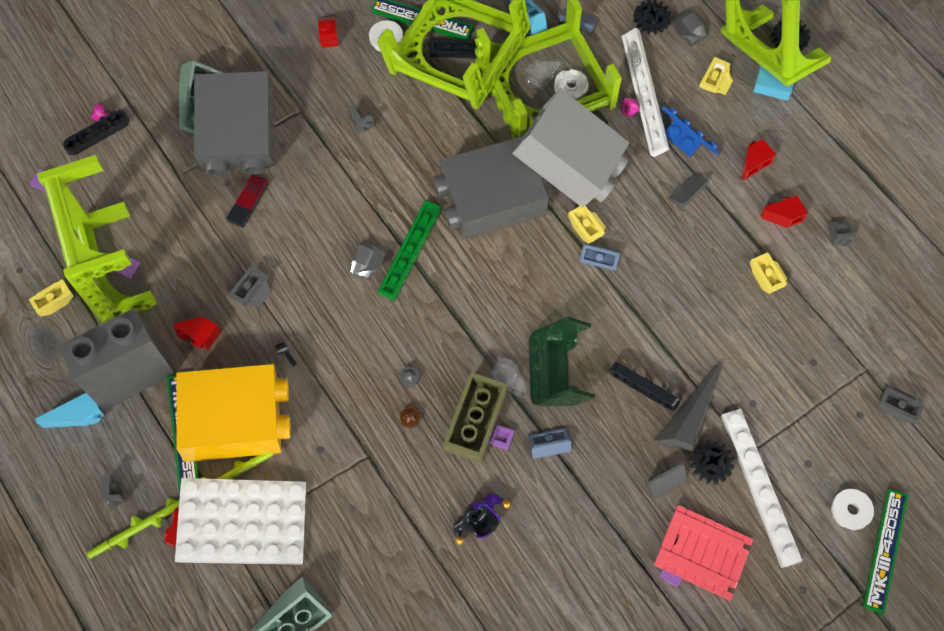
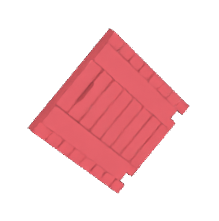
[654,505,753,601]

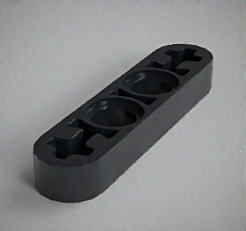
[63,110,129,155]
[609,362,680,411]

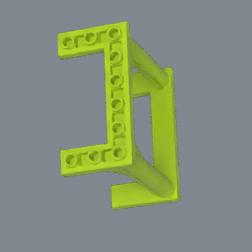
[377,0,531,110]
[475,0,622,138]
[721,0,831,87]
[37,155,157,323]

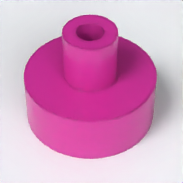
[621,98,640,117]
[90,102,109,121]

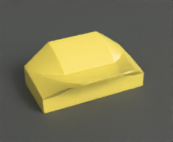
[699,57,733,95]
[568,206,606,244]
[750,252,787,294]
[29,279,74,316]

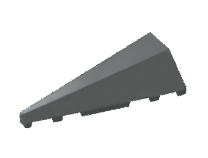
[655,365,722,451]

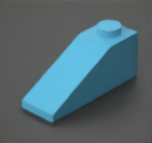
[509,0,547,35]
[35,393,105,428]

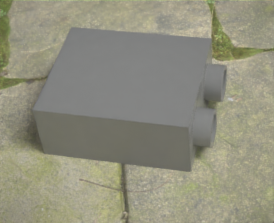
[512,88,629,208]

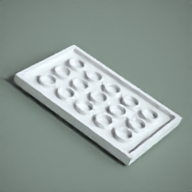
[175,478,306,565]

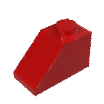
[318,16,339,48]
[741,139,776,181]

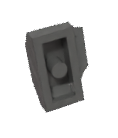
[672,10,707,46]
[350,240,386,280]
[228,265,271,307]
[878,387,925,424]

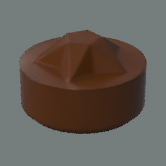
[400,407,420,428]

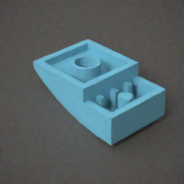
[753,65,794,101]

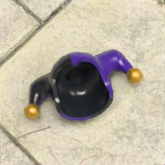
[453,493,511,545]

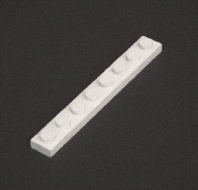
[622,28,669,157]
[721,409,802,568]

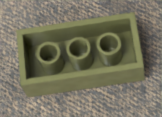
[443,372,508,464]

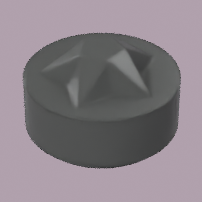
[399,367,419,387]

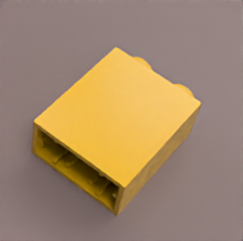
[177,364,291,462]

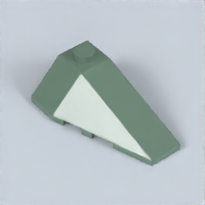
[179,60,223,134]
[250,577,333,631]

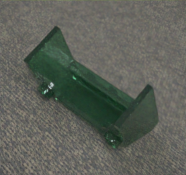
[529,316,595,406]

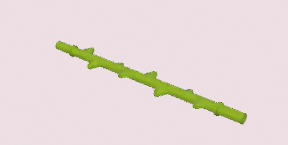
[86,453,274,559]

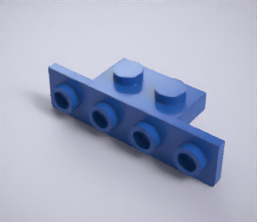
[662,106,720,157]

